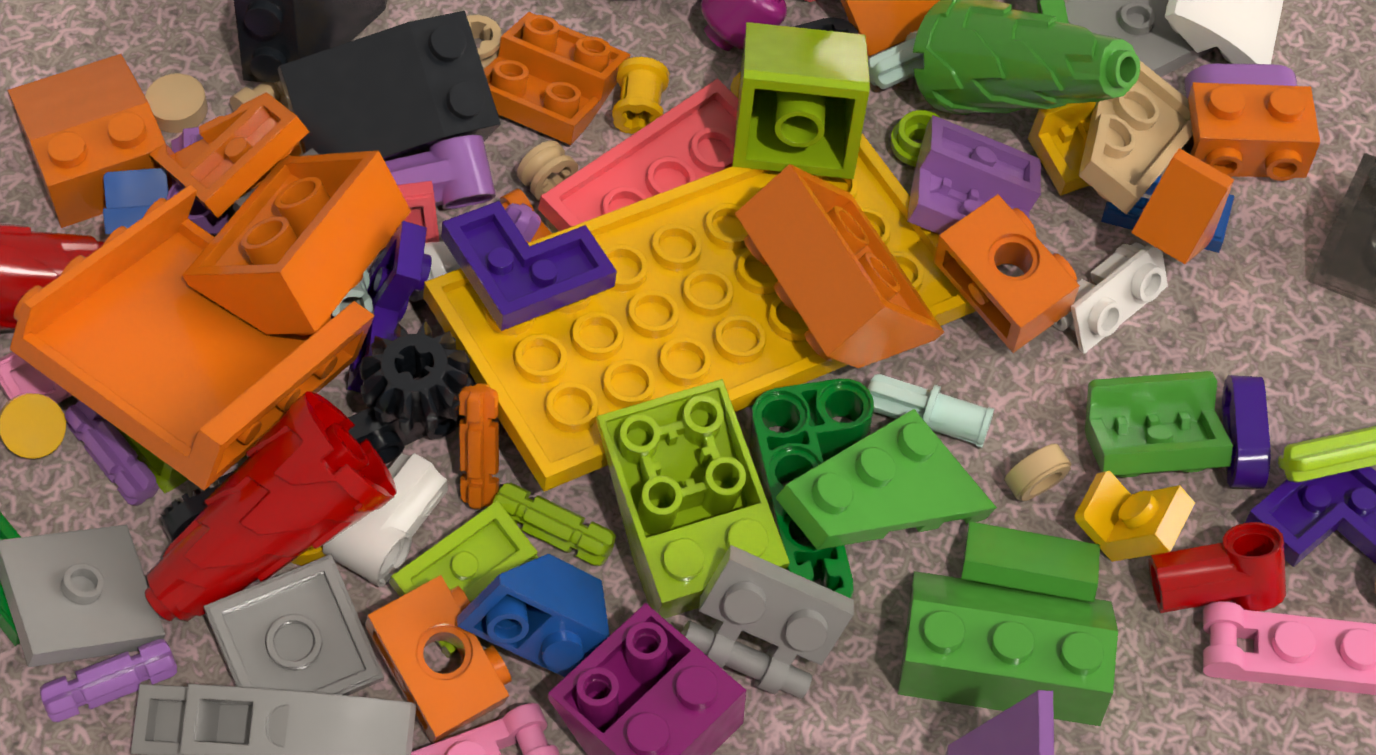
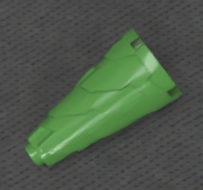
[913,0,1140,115]

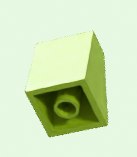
[732,22,870,179]

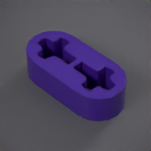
[1222,375,1271,489]

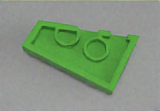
[776,409,997,550]

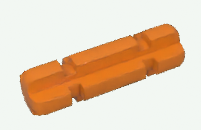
[459,383,499,509]

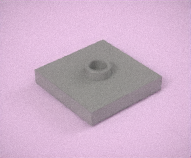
[1065,0,1214,77]
[0,524,166,668]
[204,554,384,696]

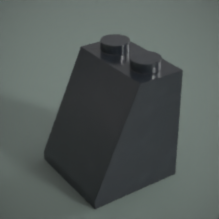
[234,0,387,82]

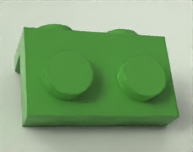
[1085,371,1233,477]

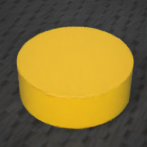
[0,393,66,459]

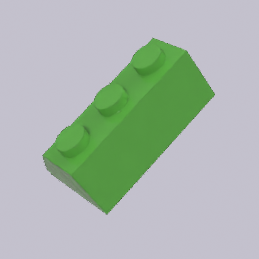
[898,571,1118,726]

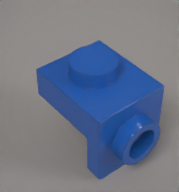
[103,168,169,235]

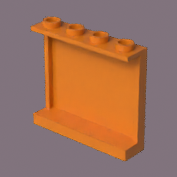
[10,185,375,490]

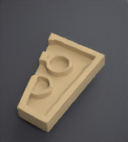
[1078,61,1193,215]

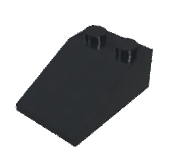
[277,11,501,161]

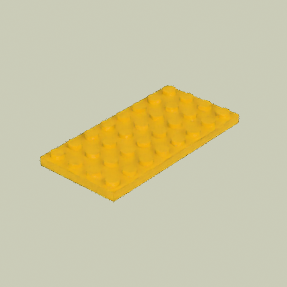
[423,133,976,492]

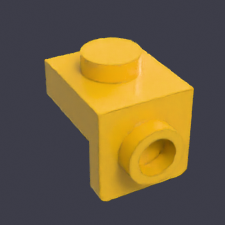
[1028,102,1096,196]

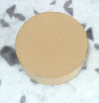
[145,73,208,133]
[1004,444,1071,501]

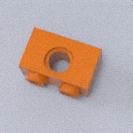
[934,194,1080,353]
[365,575,512,744]

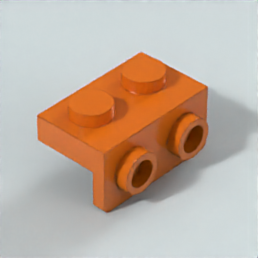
[1188,82,1320,181]

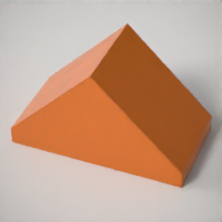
[1131,148,1235,264]

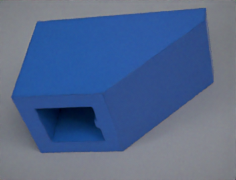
[457,554,610,677]

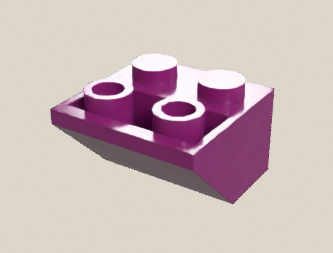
[548,603,747,755]

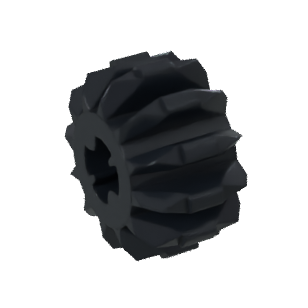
[360,321,471,436]

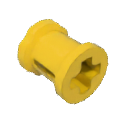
[612,56,670,134]

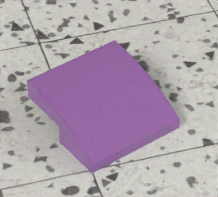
[907,115,1041,234]

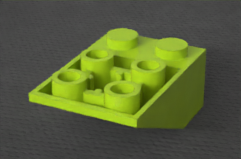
[596,379,790,619]

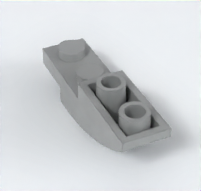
[131,684,417,755]

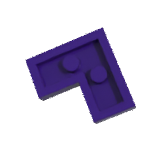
[441,201,617,331]
[347,221,432,393]
[1245,467,1376,567]

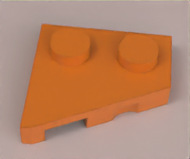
[149,92,310,218]

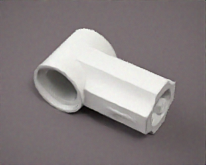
[323,453,448,587]

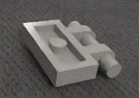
[681,545,854,699]

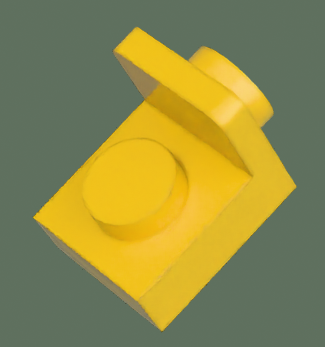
[1075,471,1195,562]

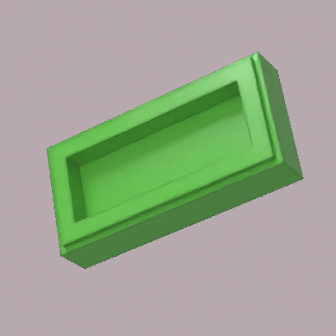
[961,521,1100,602]

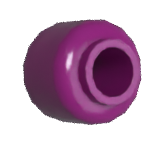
[701,0,787,51]

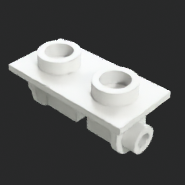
[1053,242,1168,354]

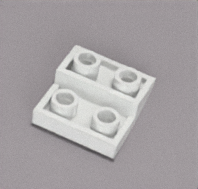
[1165,0,1284,64]

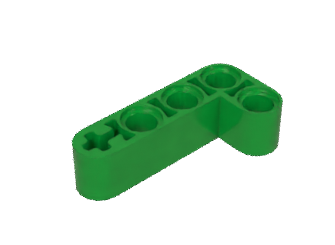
[750,379,874,599]

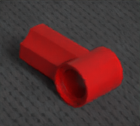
[1148,522,1286,613]

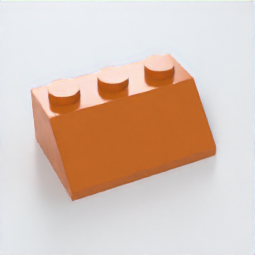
[182,151,411,336]
[735,164,944,369]

